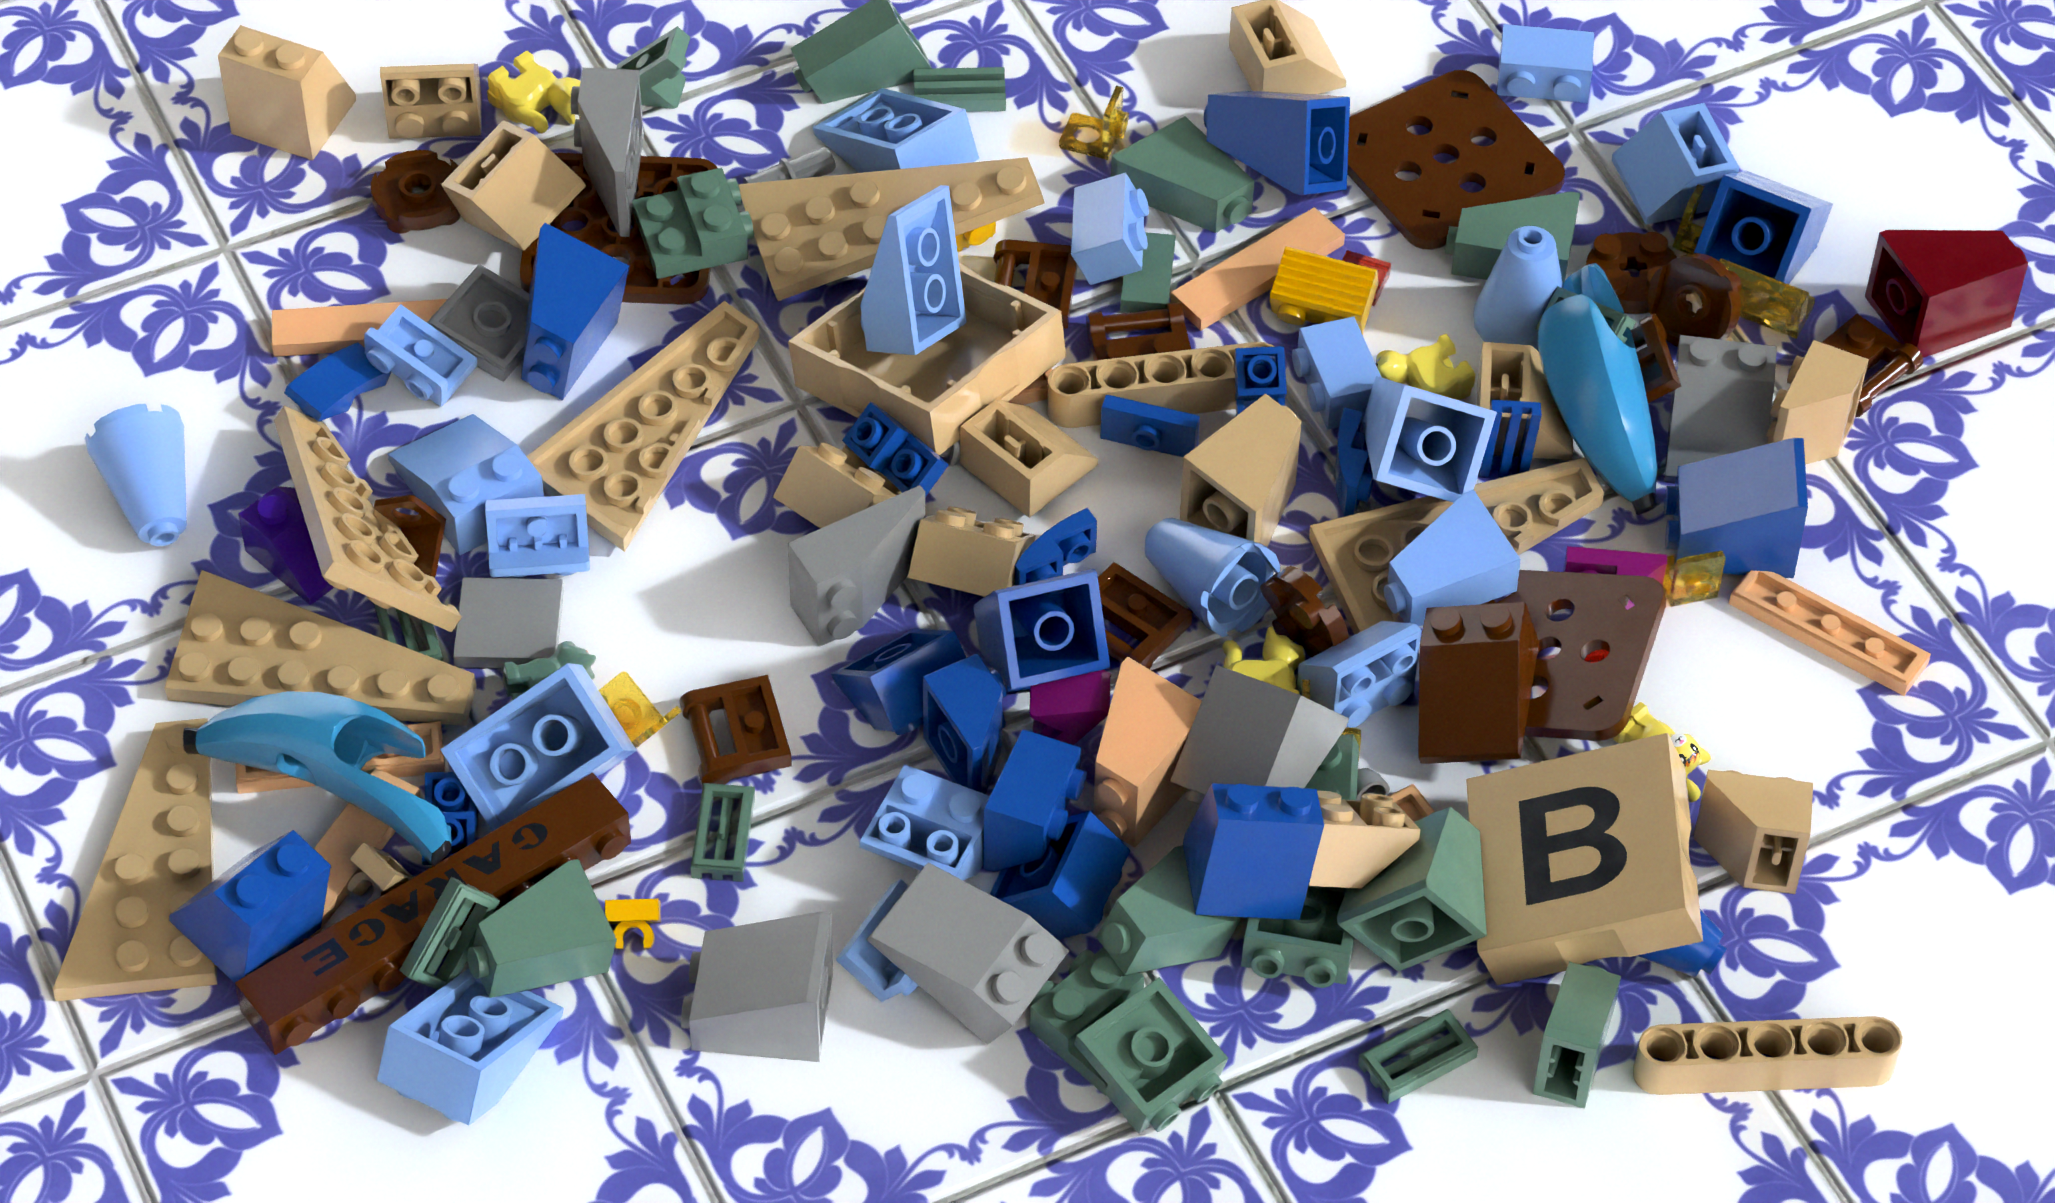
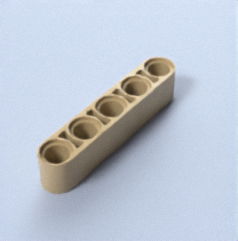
[1047,342,1274,428]
[1633,1016,1903,1095]

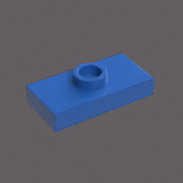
[1100,395,1200,457]

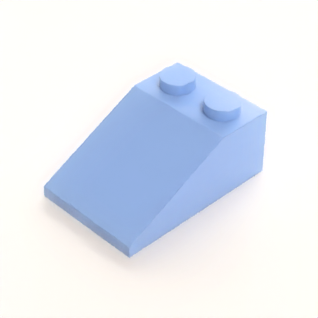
[812,88,979,173]
[860,185,967,355]
[388,414,544,555]
[440,663,637,831]
[377,968,564,1126]

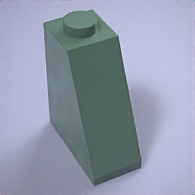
[790,0,932,104]
[1111,116,1254,233]
[1445,192,1580,283]
[1096,845,1241,975]
[467,859,617,998]
[1533,961,1621,1109]

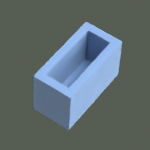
[1497,24,1594,103]
[1071,172,1149,285]
[1292,316,1382,430]

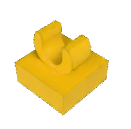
[605,899,661,950]

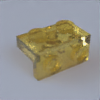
[1719,258,1815,339]

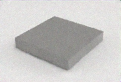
[427,264,529,382]
[453,577,564,668]

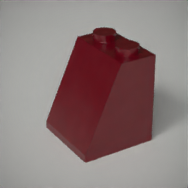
[1864,230,2028,358]

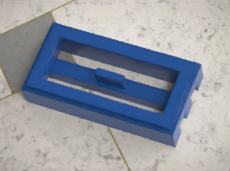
[1479,400,1542,478]

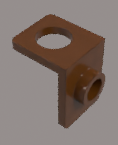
[374,495,446,578]

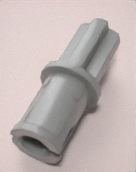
[743,147,836,184]

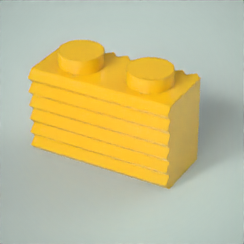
[1269,246,1379,335]

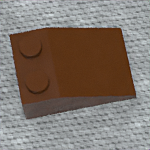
[1418,602,1539,764]

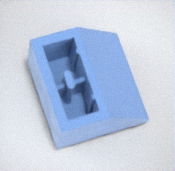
[1612,103,1739,225]
[1296,621,1422,728]
[859,764,990,881]

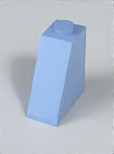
[1384,490,1521,627]

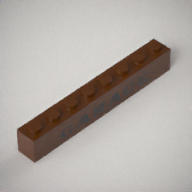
[234,773,631,1055]

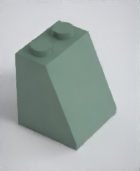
[1337,806,1487,972]

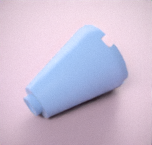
[1473,226,1563,351]
[85,404,187,546]
[1145,518,1280,637]

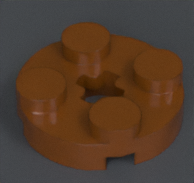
[371,150,461,234]
[1586,232,1677,314]
[1647,253,1742,347]
[1260,566,1349,657]

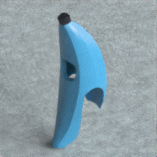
[1538,263,1660,515]
[183,691,452,866]

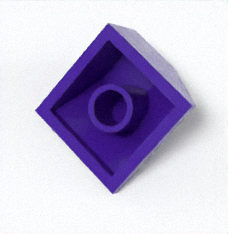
[238,486,335,605]

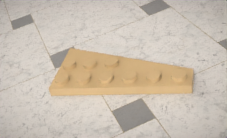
[738,157,1045,301]
[526,301,759,552]
[274,406,462,632]
[1309,457,1604,635]
[164,570,477,726]
[52,718,217,1001]

